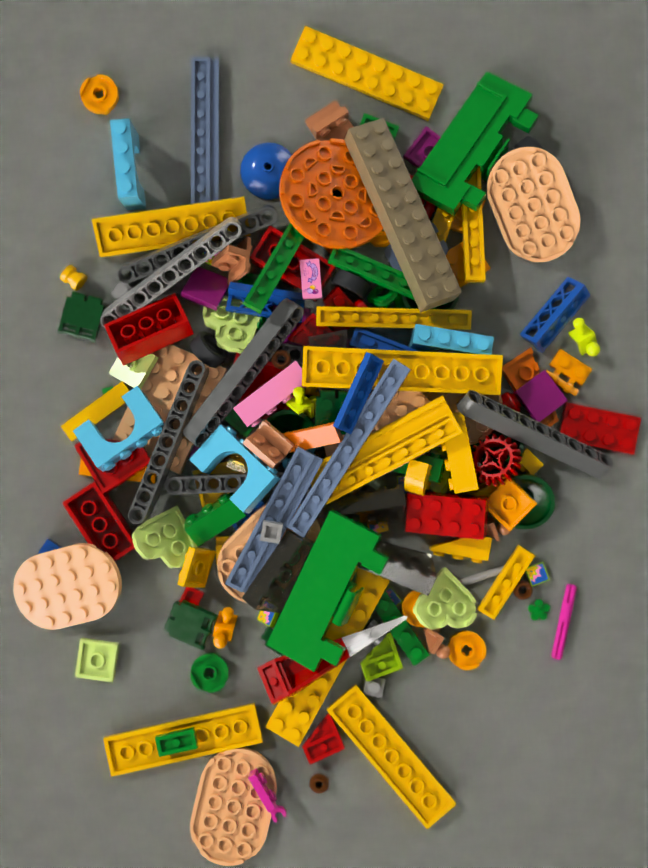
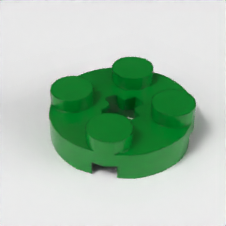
[190,652,229,693]

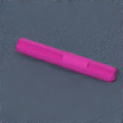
[551,584,577,660]

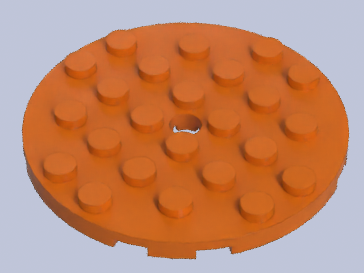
[279,138,383,249]

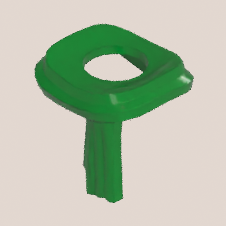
[367,285,406,308]

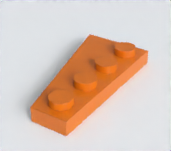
[502,347,559,427]

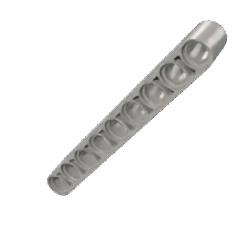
[100,217,241,328]

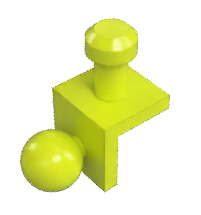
[568,318,601,357]
[286,387,316,418]

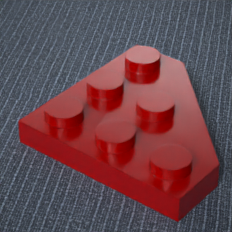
[74,439,151,494]

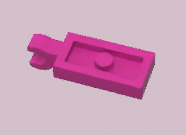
[248,768,287,823]

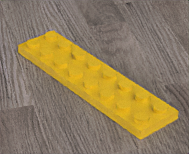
[290,26,444,121]
[91,196,251,257]
[326,683,456,830]
[103,703,263,777]

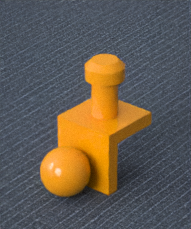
[212,607,238,649]

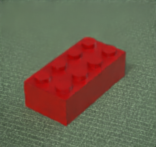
[249,225,336,302]
[104,293,194,366]
[62,481,135,562]
[405,491,489,540]

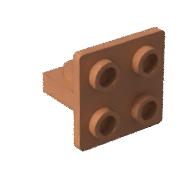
[305,101,353,141]
[212,237,252,285]
[243,420,294,470]

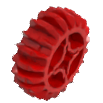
[471,434,522,487]

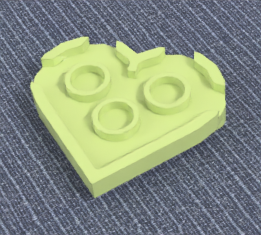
[203,296,260,354]
[132,505,197,568]
[413,567,477,630]

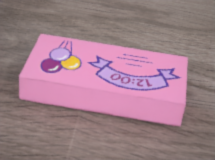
[300,258,322,300]

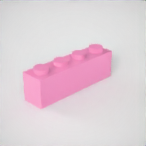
[233,361,306,427]

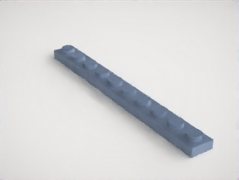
[287,359,411,538]

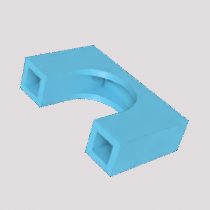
[110,118,146,210]
[409,324,494,355]
[73,386,165,472]
[189,425,280,514]

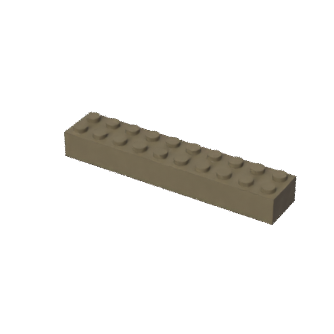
[344,118,462,313]

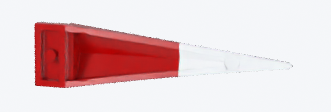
[257,616,408,705]

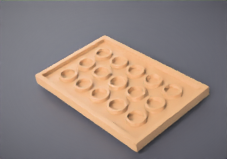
[113,344,228,474]

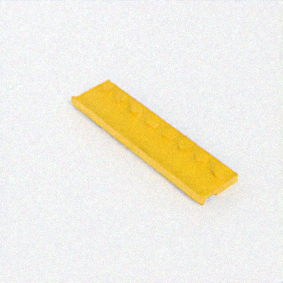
[311,395,463,505]

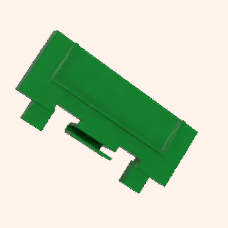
[412,71,539,216]
[266,510,389,672]

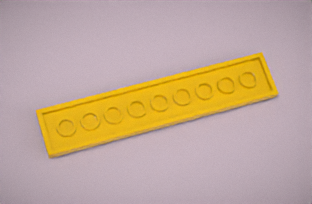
[302,346,503,395]
[265,563,392,747]

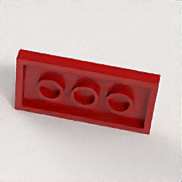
[559,402,641,455]

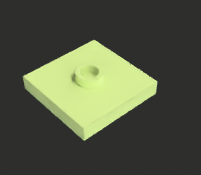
[109,353,159,389]
[75,638,120,682]

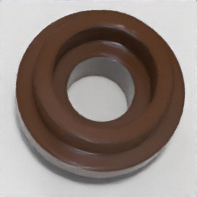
[272,350,291,369]
[513,580,533,600]
[309,773,329,794]

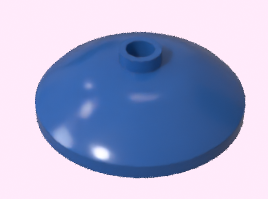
[240,143,292,200]

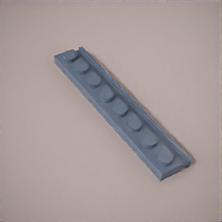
[191,57,219,204]
[225,446,323,596]

